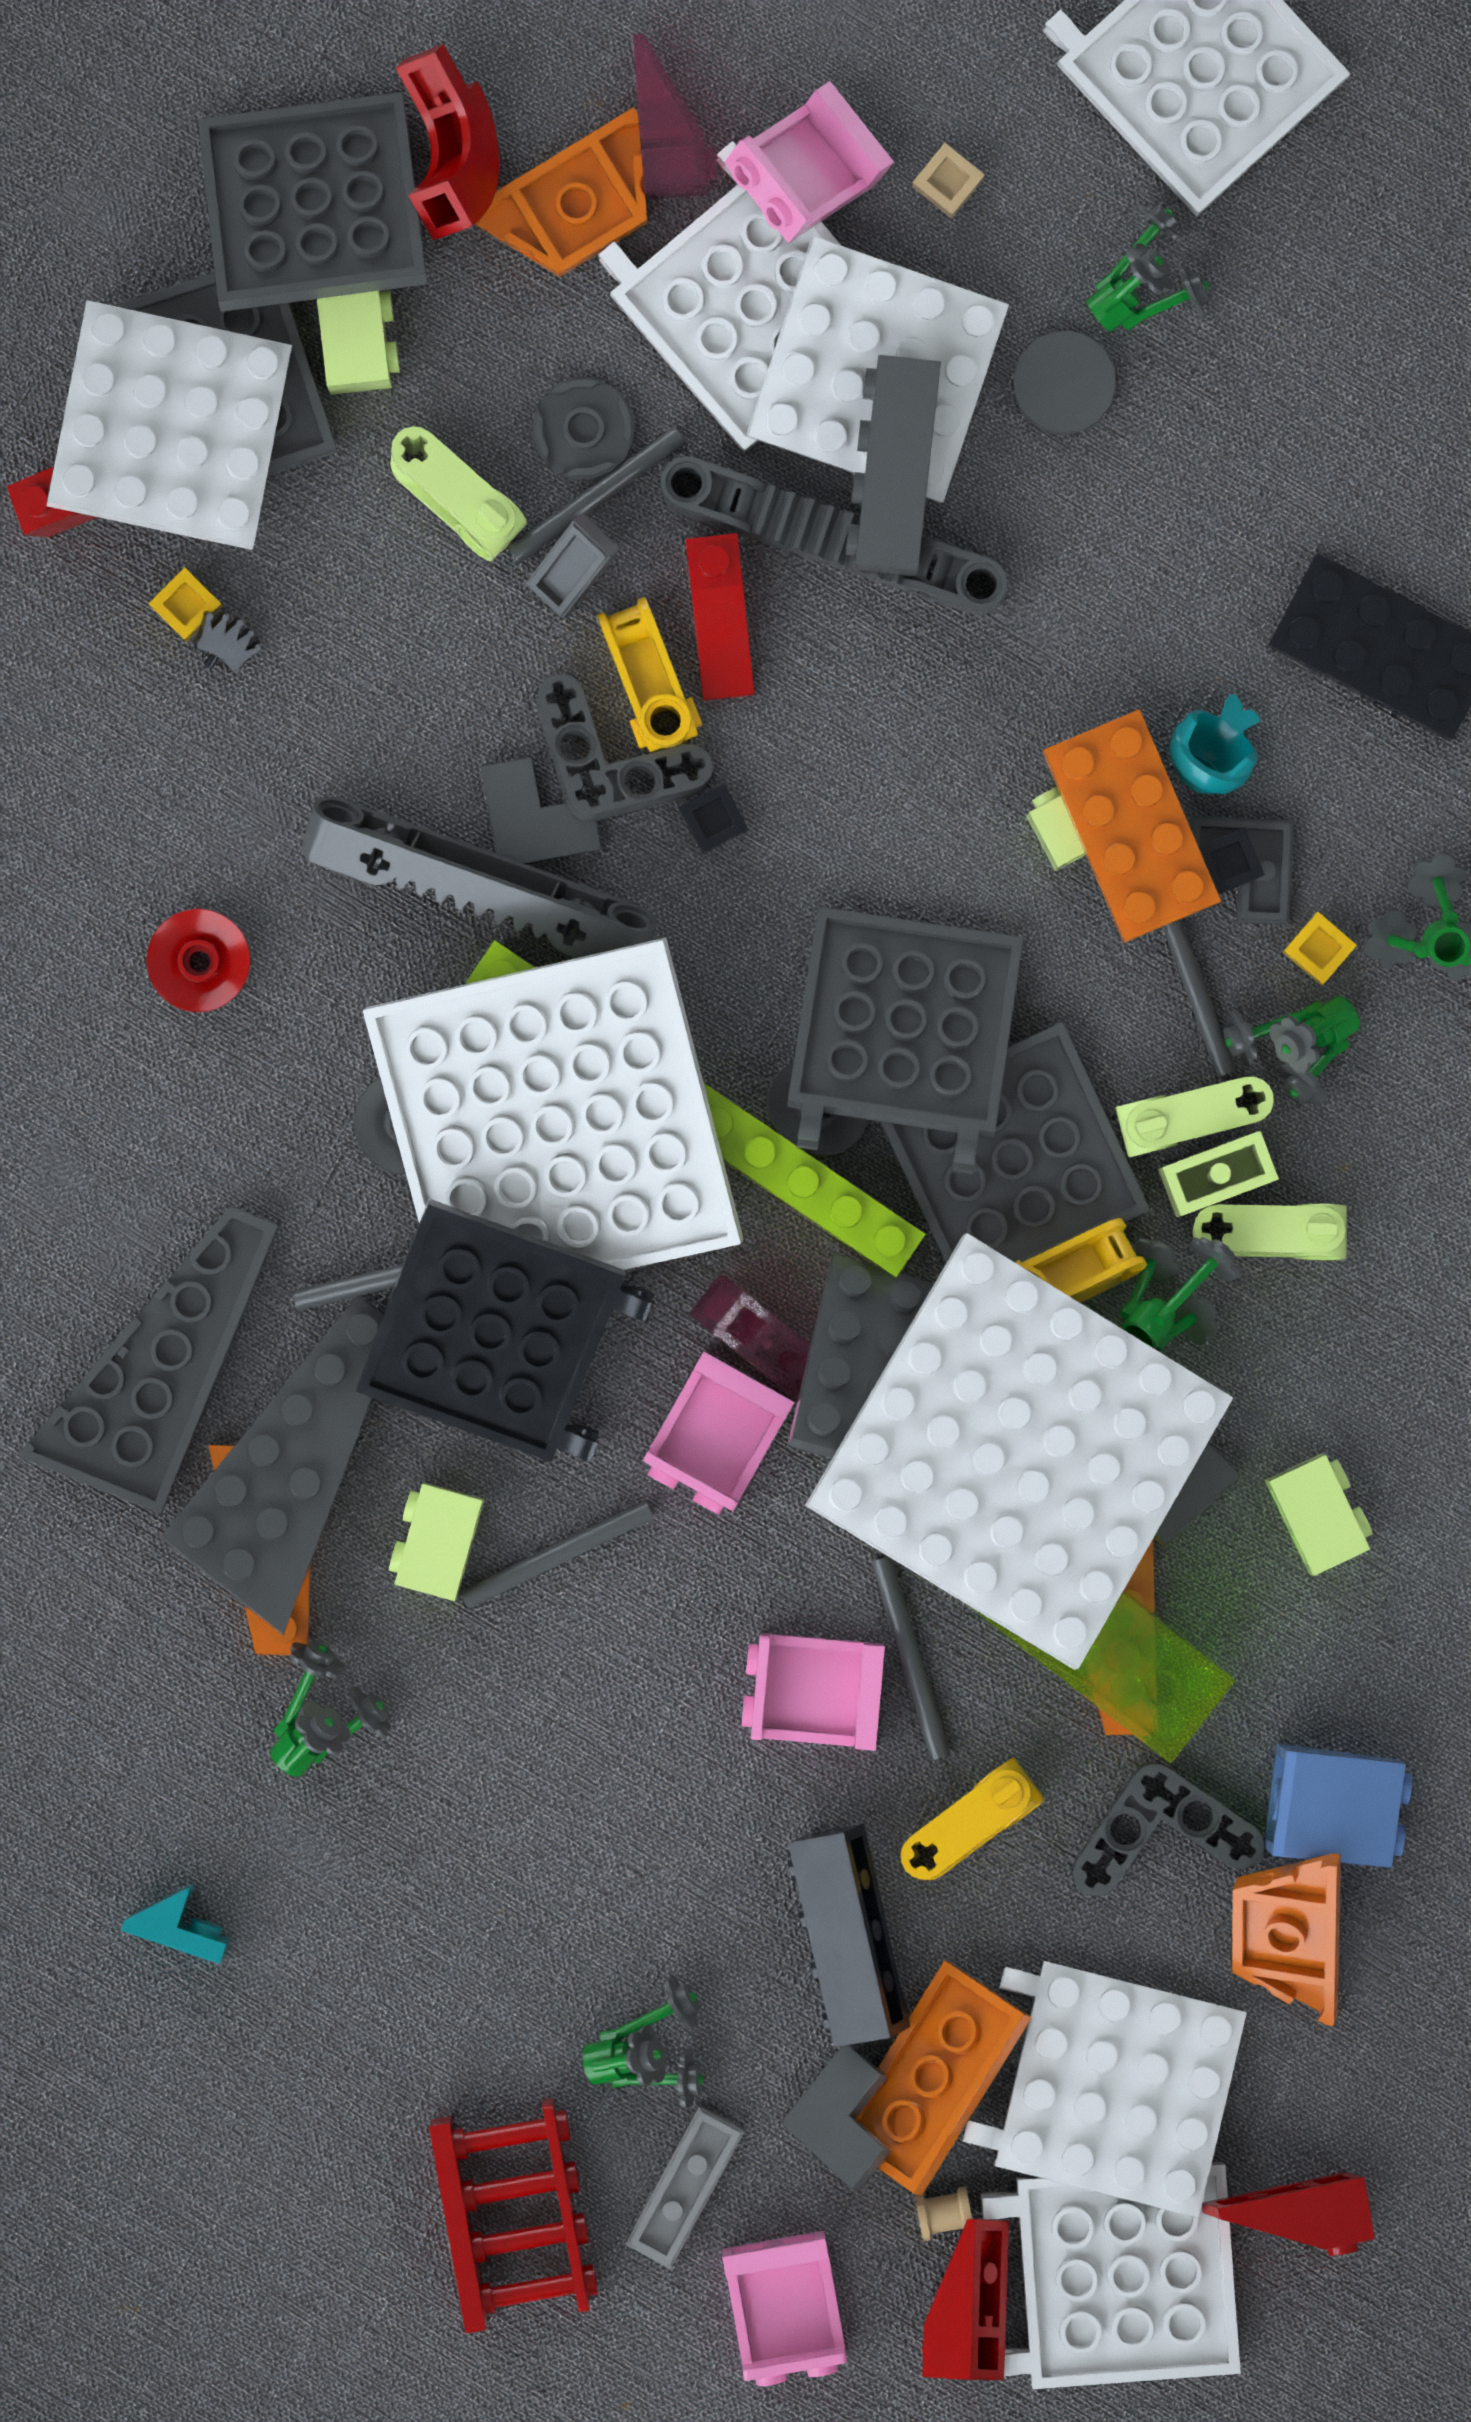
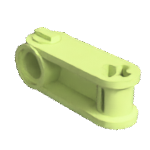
[390,426,527,562]
[1115,1076,1274,1157]
[1192,1204,1347,1260]

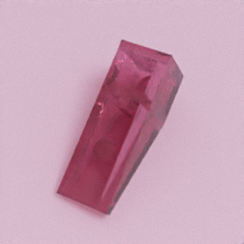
[633,34,716,200]
[689,1274,810,1401]

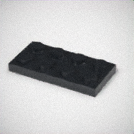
[1267,553,1471,742]

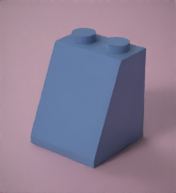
[1264,1743,1412,1868]

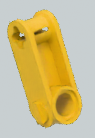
[597,596,703,753]
[1015,1218,1147,1303]
[901,1757,1045,1880]

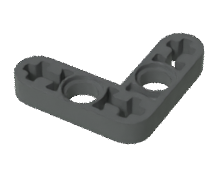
[536,674,713,822]
[1072,1762,1264,1896]

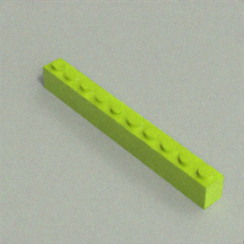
[465,940,926,1278]

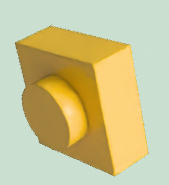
[148,567,223,643]
[1282,912,1357,986]

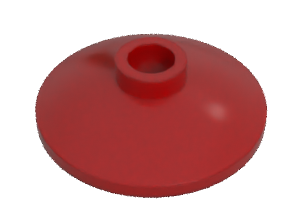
[146,909,251,1013]

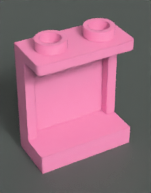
[724,81,894,244]
[643,1352,795,1515]
[741,1633,885,1751]
[722,2230,847,2386]

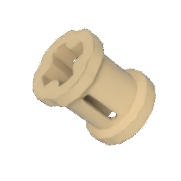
[915,2186,972,2241]

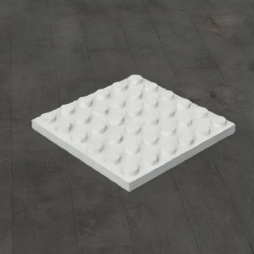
[363,937,744,1270]
[805,1233,1233,1670]

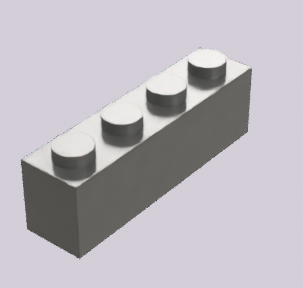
[846,355,941,576]

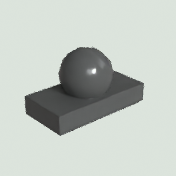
[525,513,620,619]

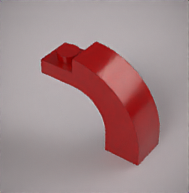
[395,44,499,241]

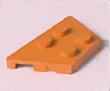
[475,107,648,277]
[1232,1853,1341,2026]

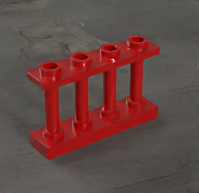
[429,2098,598,2334]

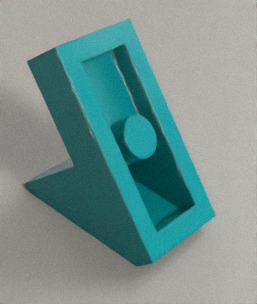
[121,1883,231,1964]

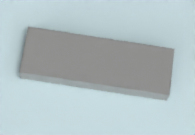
[625,2104,745,2269]

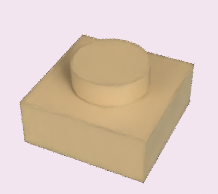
[912,143,985,219]

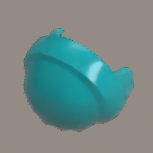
[1169,694,1260,794]

